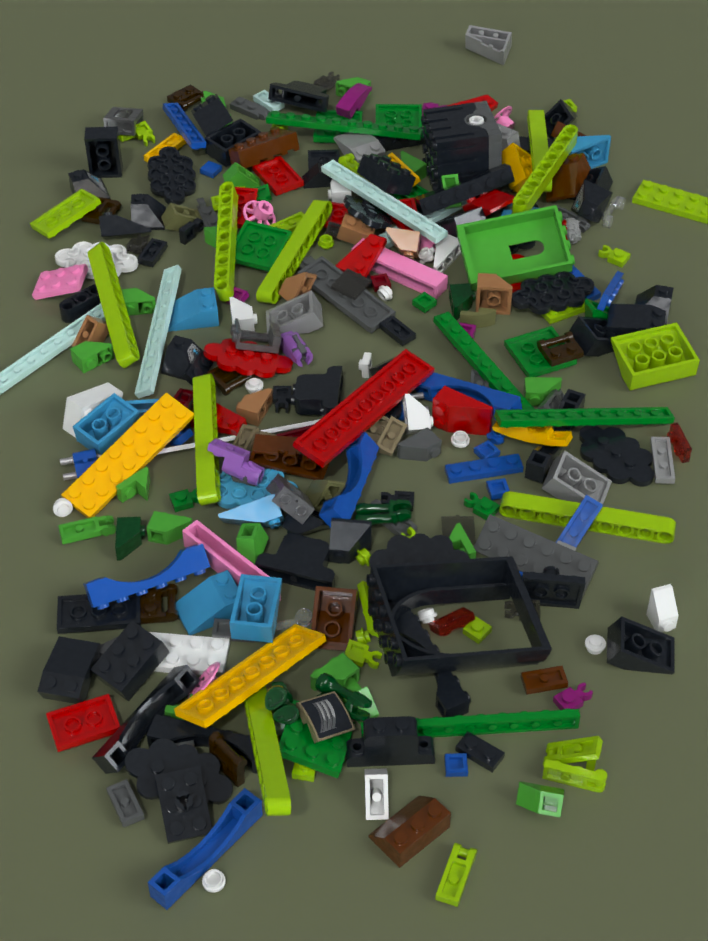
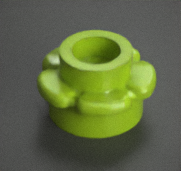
[318,234,334,250]
[356,548,371,566]
[355,628,371,645]

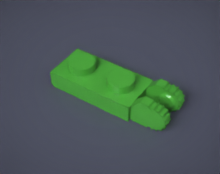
[58,515,116,544]

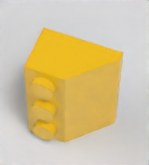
[502,143,532,193]

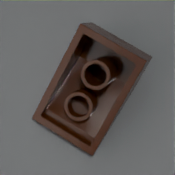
[546,153,591,202]
[311,586,359,651]

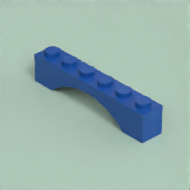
[416,372,522,420]
[319,432,379,528]
[83,543,210,610]
[148,788,263,910]

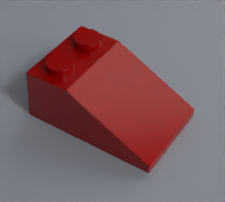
[462,189,515,216]
[432,385,493,435]

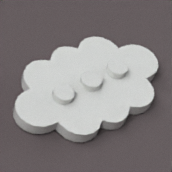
[55,241,138,279]

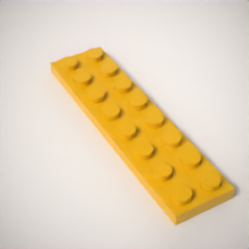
[61,393,195,518]
[174,624,326,729]

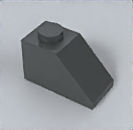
[397,427,442,462]

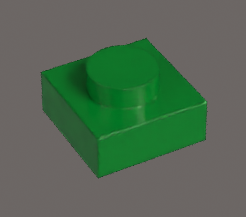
[412,292,437,313]

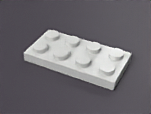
[149,632,230,677]

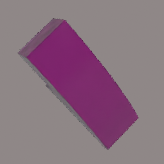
[336,83,372,119]

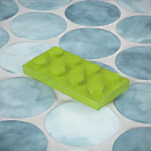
[30,189,101,239]

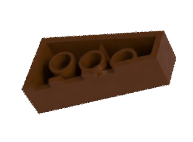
[228,126,300,169]
[248,434,330,480]

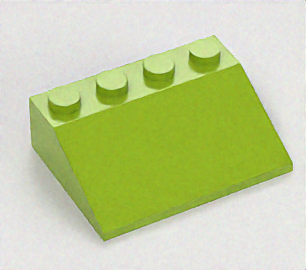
[611,322,700,390]

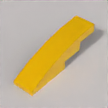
[492,421,573,447]

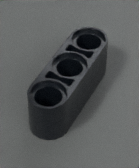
[59,284,101,323]

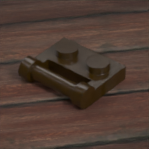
[167,84,203,111]
[81,197,122,224]
[537,331,584,367]
[207,367,256,396]
[140,584,178,624]
[209,731,247,787]

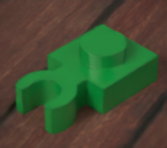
[256,184,272,205]
[169,488,199,512]
[464,492,500,520]

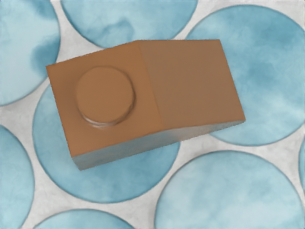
[278,272,317,301]
[72,315,109,347]
[236,388,273,426]

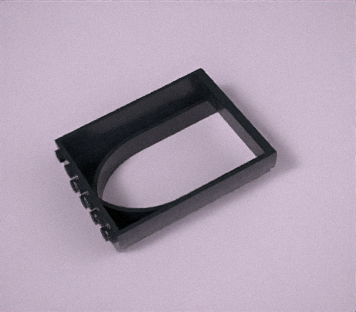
[366,556,552,677]

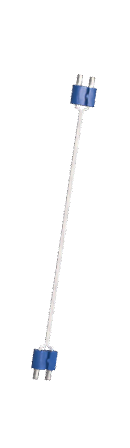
[60,392,429,481]

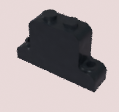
[268,81,329,113]
[291,366,343,417]
[255,533,335,591]
[346,716,435,767]

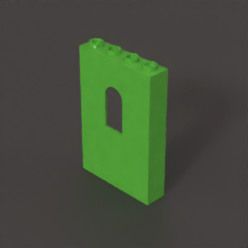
[456,205,575,291]

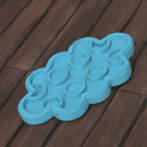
[217,468,298,509]

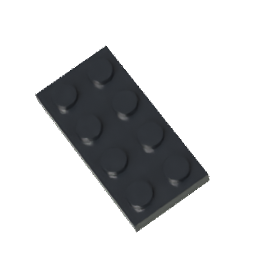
[57,593,141,634]

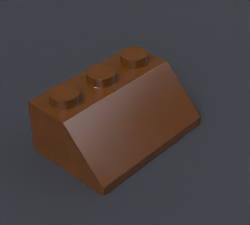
[369,796,451,868]

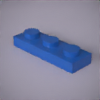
[556,495,603,548]

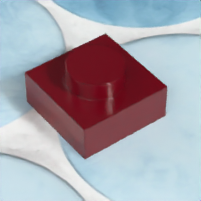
[370,273,391,292]

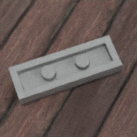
[650,437,675,484]

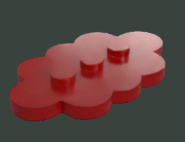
[203,338,293,378]

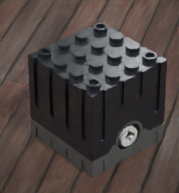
[421,101,502,192]

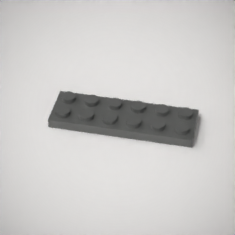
[297,256,396,333]
[474,514,599,598]

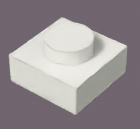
[359,352,372,378]

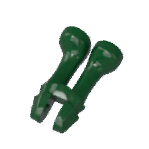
[356,499,412,525]
[315,673,372,722]
[265,681,299,725]

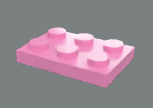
[32,264,88,300]

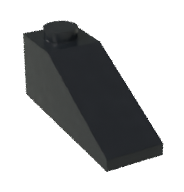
[99,212,152,237]

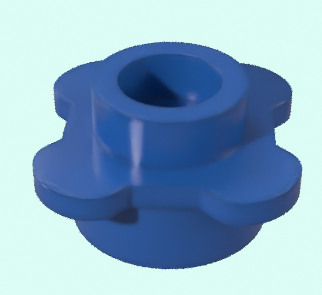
[486,429,508,445]

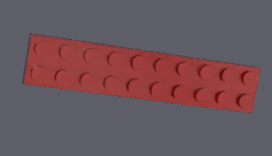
[293,349,435,468]

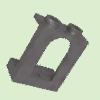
[103,107,143,136]
[230,318,281,354]
[266,474,315,524]

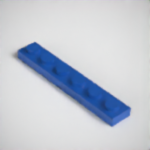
[163,103,207,150]

